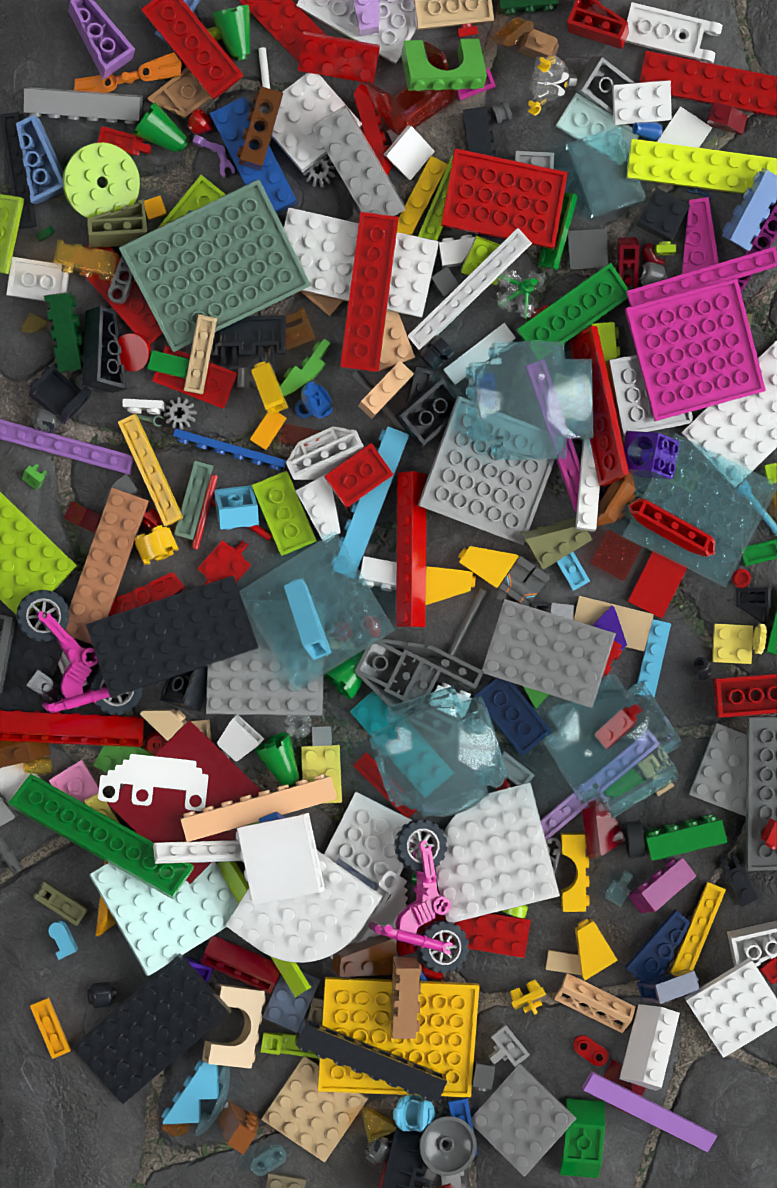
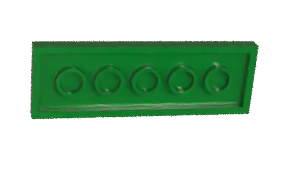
[516,263,629,361]

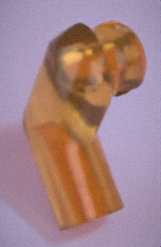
[161,1123,190,1137]

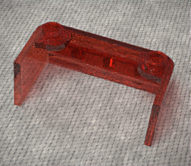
[366,41,456,136]

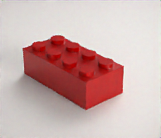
[713,673,777,718]

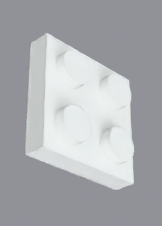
[123,399,166,415]

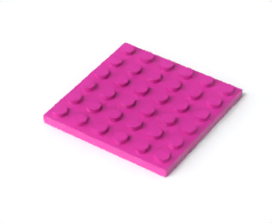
[625,278,766,421]

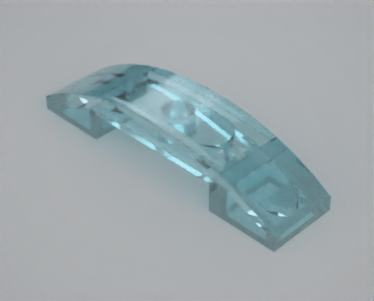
[194,1066,231,1136]

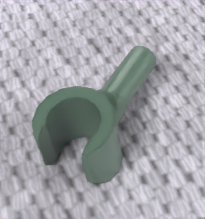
[137,414,164,427]

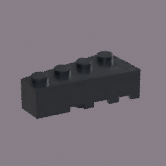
[82,306,127,393]

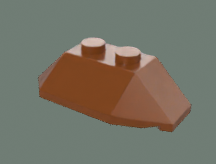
[596,473,636,527]

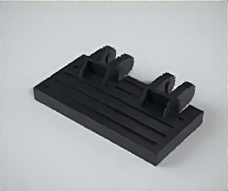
[210,315,287,366]
[381,1125,432,1188]

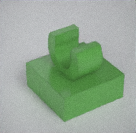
[22,464,47,491]

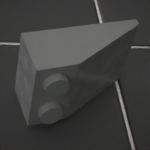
[572,56,635,115]

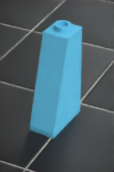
[284,579,332,660]

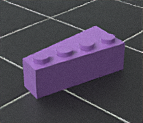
[68,0,135,80]

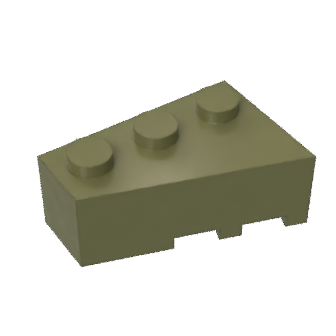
[87,199,147,248]
[520,518,592,570]

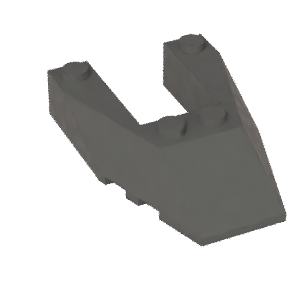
[355,637,484,741]

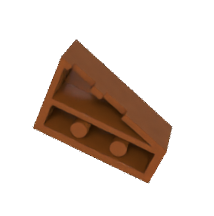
[215,1099,259,1154]

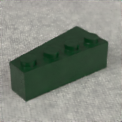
[44,291,84,372]

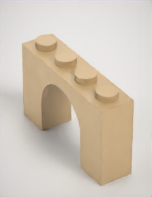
[202,983,265,1068]

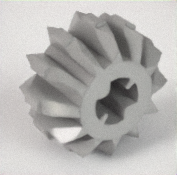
[303,155,335,187]
[164,397,197,430]

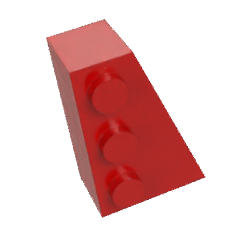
[567,0,629,49]

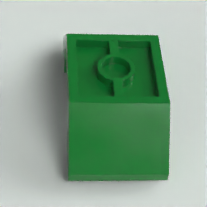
[560,1098,605,1178]

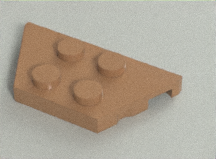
[147,67,212,119]

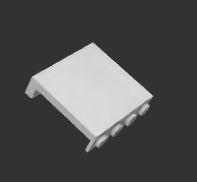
[236,813,325,905]

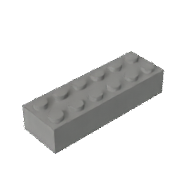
[312,105,405,216]

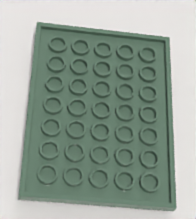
[119,179,311,352]

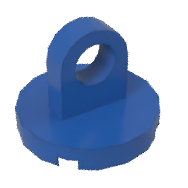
[295,381,333,419]

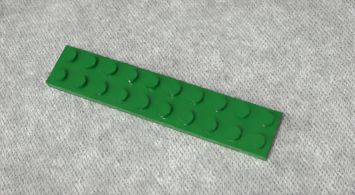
[8,774,194,899]

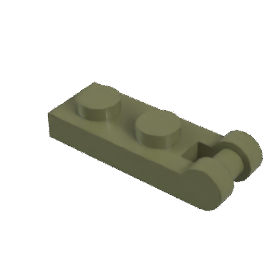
[33,880,88,926]

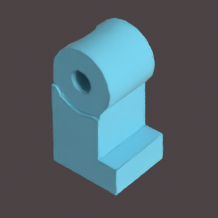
[48,920,78,960]

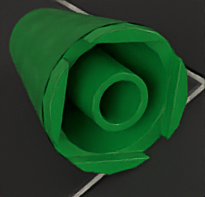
[212,5,250,61]
[132,102,188,153]
[324,647,366,700]
[254,732,299,787]

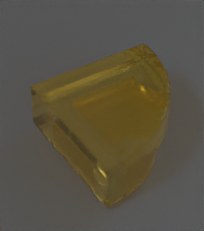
[21,313,47,333]

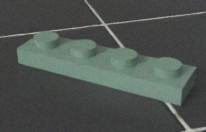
[174,461,214,540]

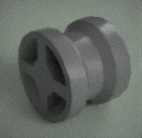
[491,101,512,124]

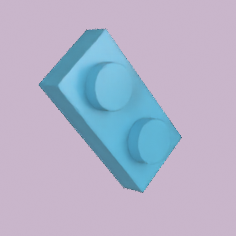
[557,552,590,591]

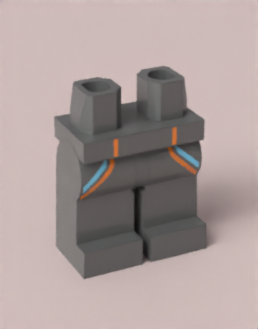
[495,555,550,606]

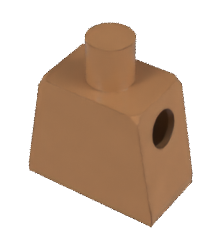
[518,29,559,65]

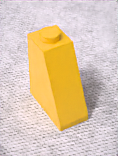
[251,362,288,415]
[458,546,519,588]
[426,566,476,605]
[575,918,618,980]

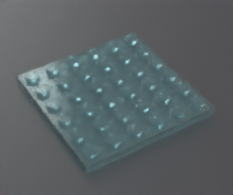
[622,433,777,587]
[239,532,396,691]

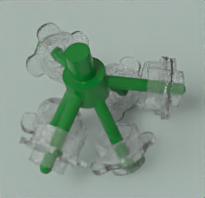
[497,268,546,319]

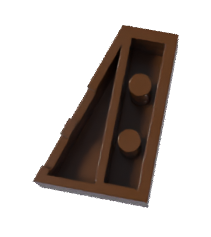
[332,935,397,977]

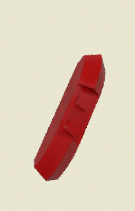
[354,83,392,176]
[629,499,715,557]

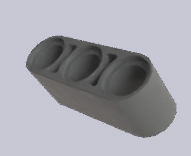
[108,255,135,305]

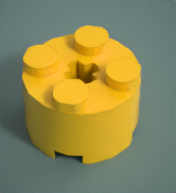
[135,525,179,565]

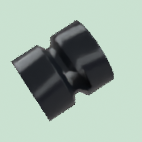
[419,335,455,372]

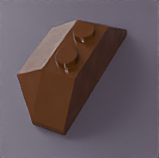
[0,741,51,768]

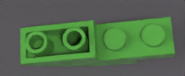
[278,339,331,398]

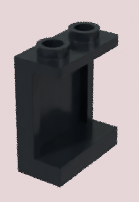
[29,363,92,424]

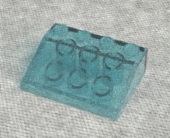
[566,127,646,220]

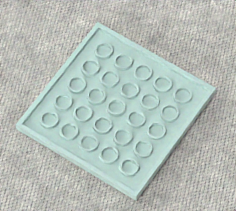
[89,862,239,976]

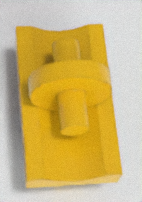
[510,980,546,1015]

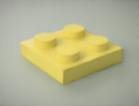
[712,624,753,664]

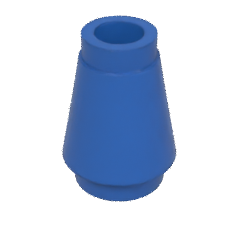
[632,122,662,141]

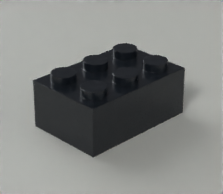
[394,378,457,446]

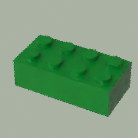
[643,814,727,861]

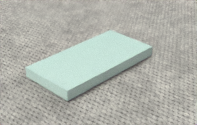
[555,93,639,167]

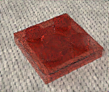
[590,530,642,581]

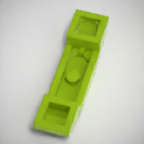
[261,1032,320,1060]

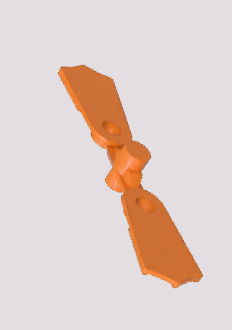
[74,52,182,93]

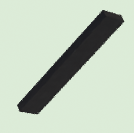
[0,112,37,230]

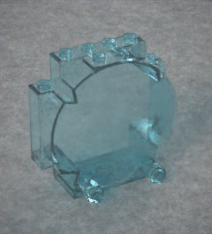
[466,340,593,461]
[544,673,682,819]
[369,686,509,817]

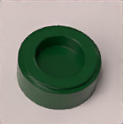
[35,226,55,242]

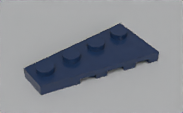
[625,909,691,981]

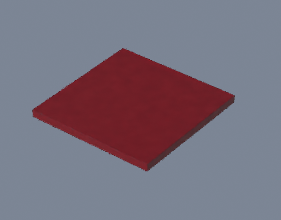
[107,720,261,884]

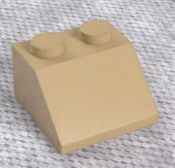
[140,709,187,741]

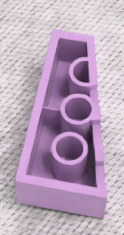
[353,0,380,36]

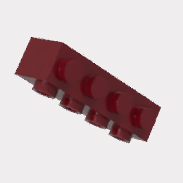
[200,936,280,994]

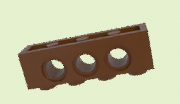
[237,86,283,171]

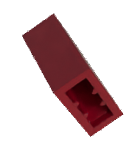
[582,798,626,859]

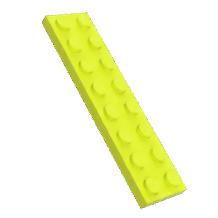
[626,139,777,194]

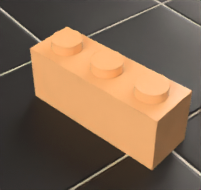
[358,361,414,419]

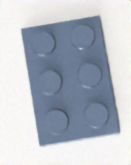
[262,970,320,1033]

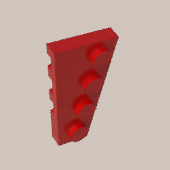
[109,572,186,616]

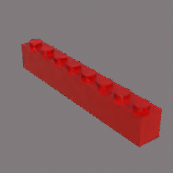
[396,471,427,628]
[0,710,144,747]

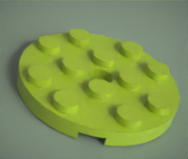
[63,143,140,218]

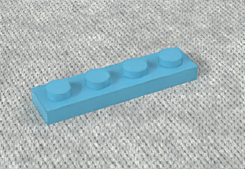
[635,619,671,698]

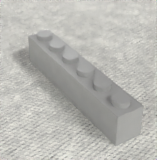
[24,87,143,124]

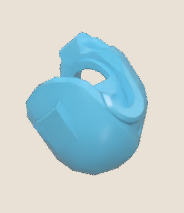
[393,1095,435,1132]

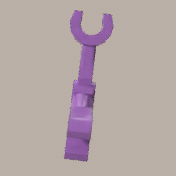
[193,135,235,178]

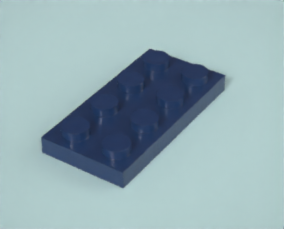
[474,678,552,756]

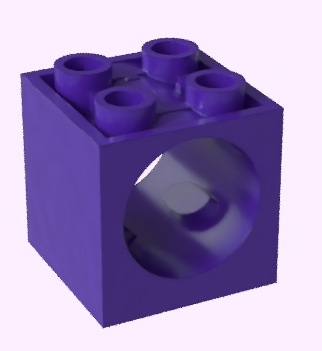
[623,431,679,480]

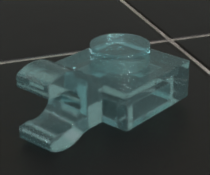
[604,870,633,907]

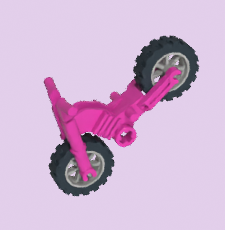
[16,590,143,715]
[368,820,469,974]

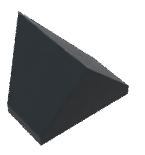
[736,588,771,626]

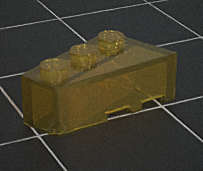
[53,239,120,281]

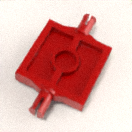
[197,540,251,585]

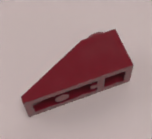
[617,237,639,300]

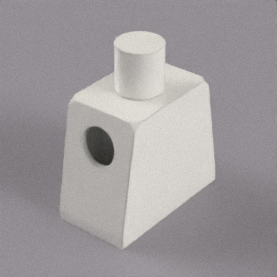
[217,715,264,761]

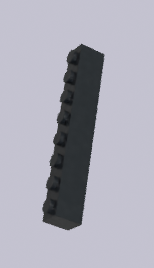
[462,107,504,245]
[295,1018,447,1102]

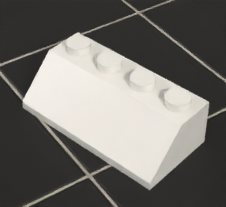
[619,1004,680,1091]

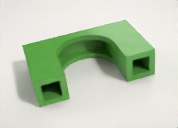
[401,39,487,91]

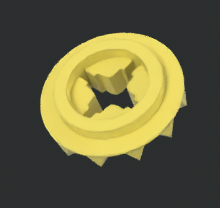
[752,623,767,654]

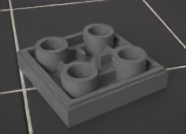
[567,229,608,270]

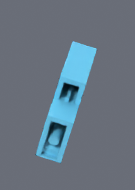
[161,1060,219,1124]

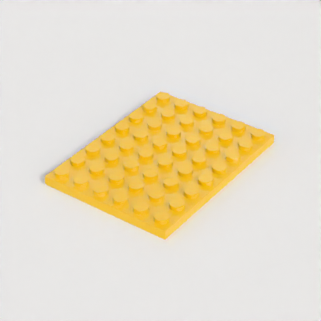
[318,977,479,1097]

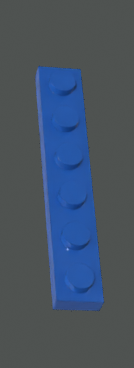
[173,429,287,471]

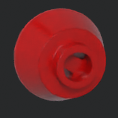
[188,109,213,134]
[145,731,169,756]

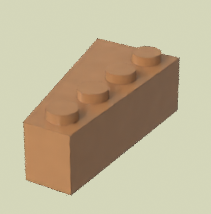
[391,957,421,1039]

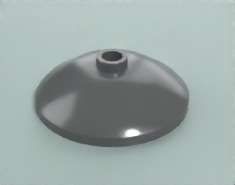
[419,1116,477,1176]

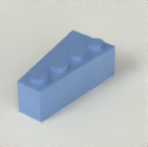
[16,115,64,205]
[722,168,777,251]

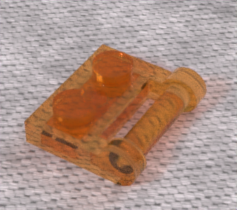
[492,17,534,47]
[286,307,316,351]

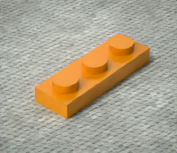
[30,997,71,1059]

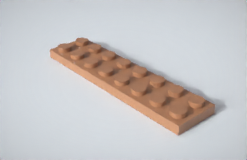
[65,488,149,644]

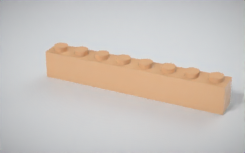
[180,774,337,842]

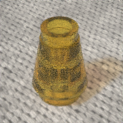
[23,756,52,775]

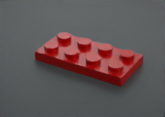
[298,31,380,84]
[152,345,238,409]

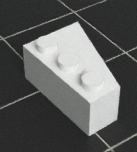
[296,473,341,542]

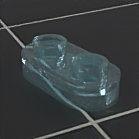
[251,1145,287,1176]

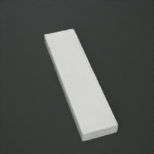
[444,323,516,385]

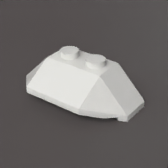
[286,426,364,480]

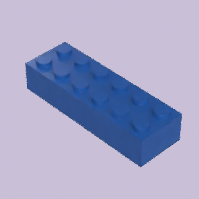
[210,96,297,214]

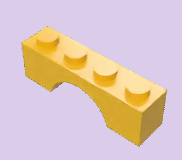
[561,832,589,912]

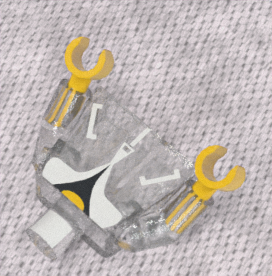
[528,55,577,115]

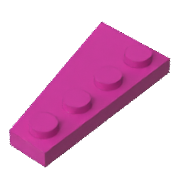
[682,197,719,274]

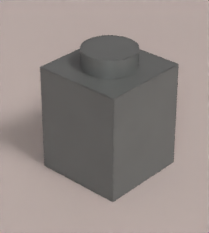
[431,267,459,299]
[472,1059,495,1091]

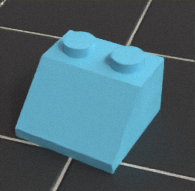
[214,485,259,530]

